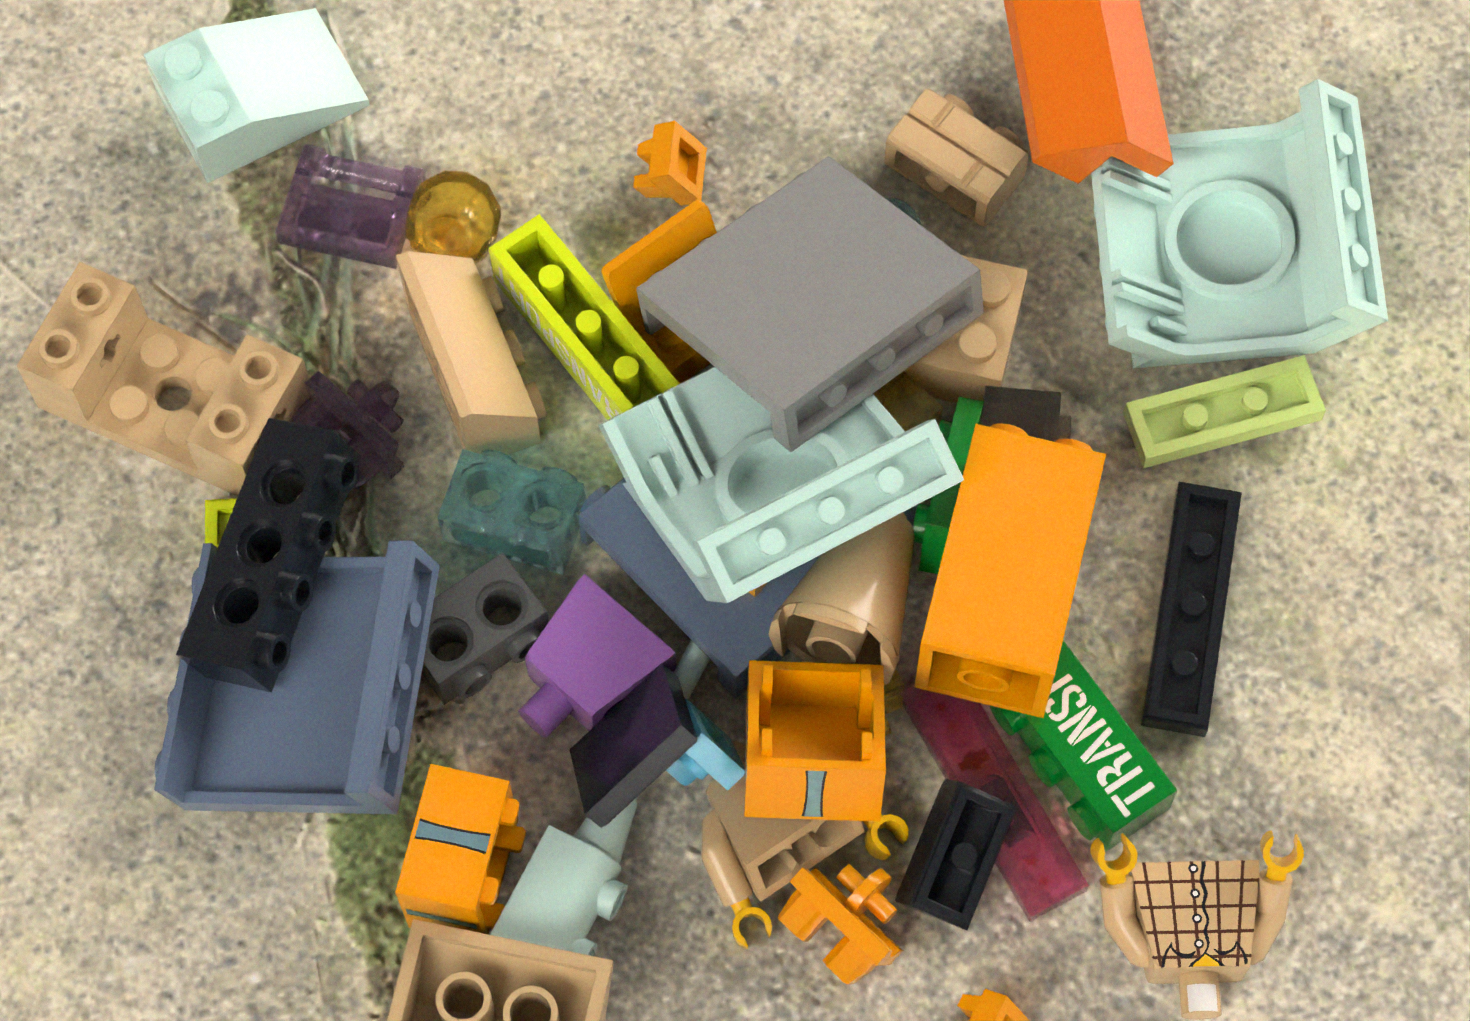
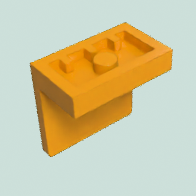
[601,199,717,383]

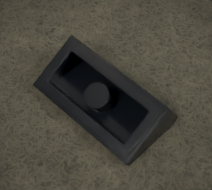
[895,779,1017,930]

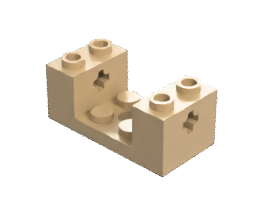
[17,262,316,496]

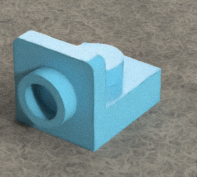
[666,698,745,791]

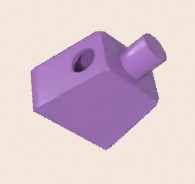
[518,574,676,738]

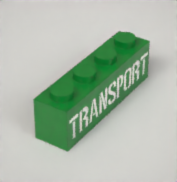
[990,640,1177,852]

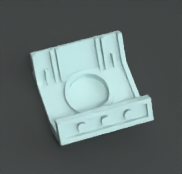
[1091,79,1388,368]
[598,366,964,603]

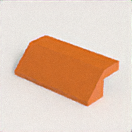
[1004,0,1174,184]

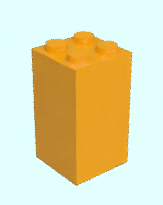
[914,423,1106,718]

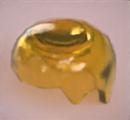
[405,170,501,264]

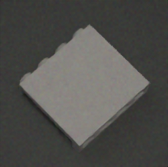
[636,156,984,452]

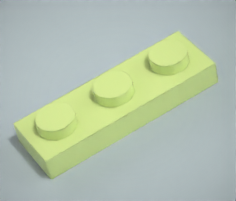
[1123,355,1326,468]

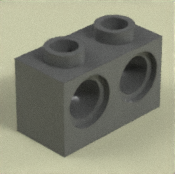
[421,553,549,705]

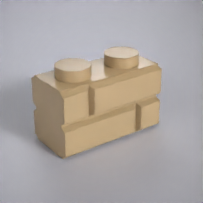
[884,88,1029,227]

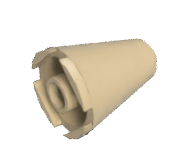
[768,512,915,686]

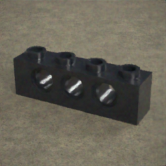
[176,418,362,693]

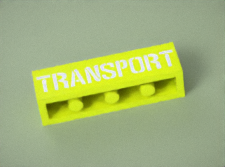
[489,214,680,420]

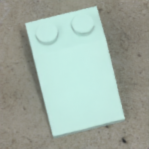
[143,8,370,183]

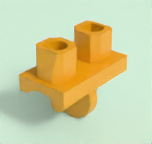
[777,864,903,985]

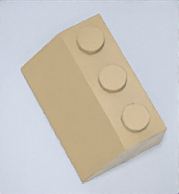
[395,251,547,468]
[387,919,614,1021]

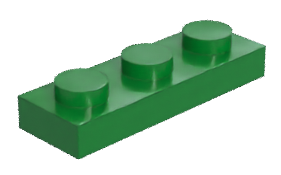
[913,396,984,574]

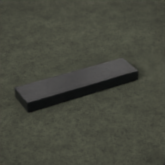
[1141,481,1242,737]

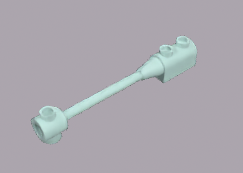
[490,640,710,956]

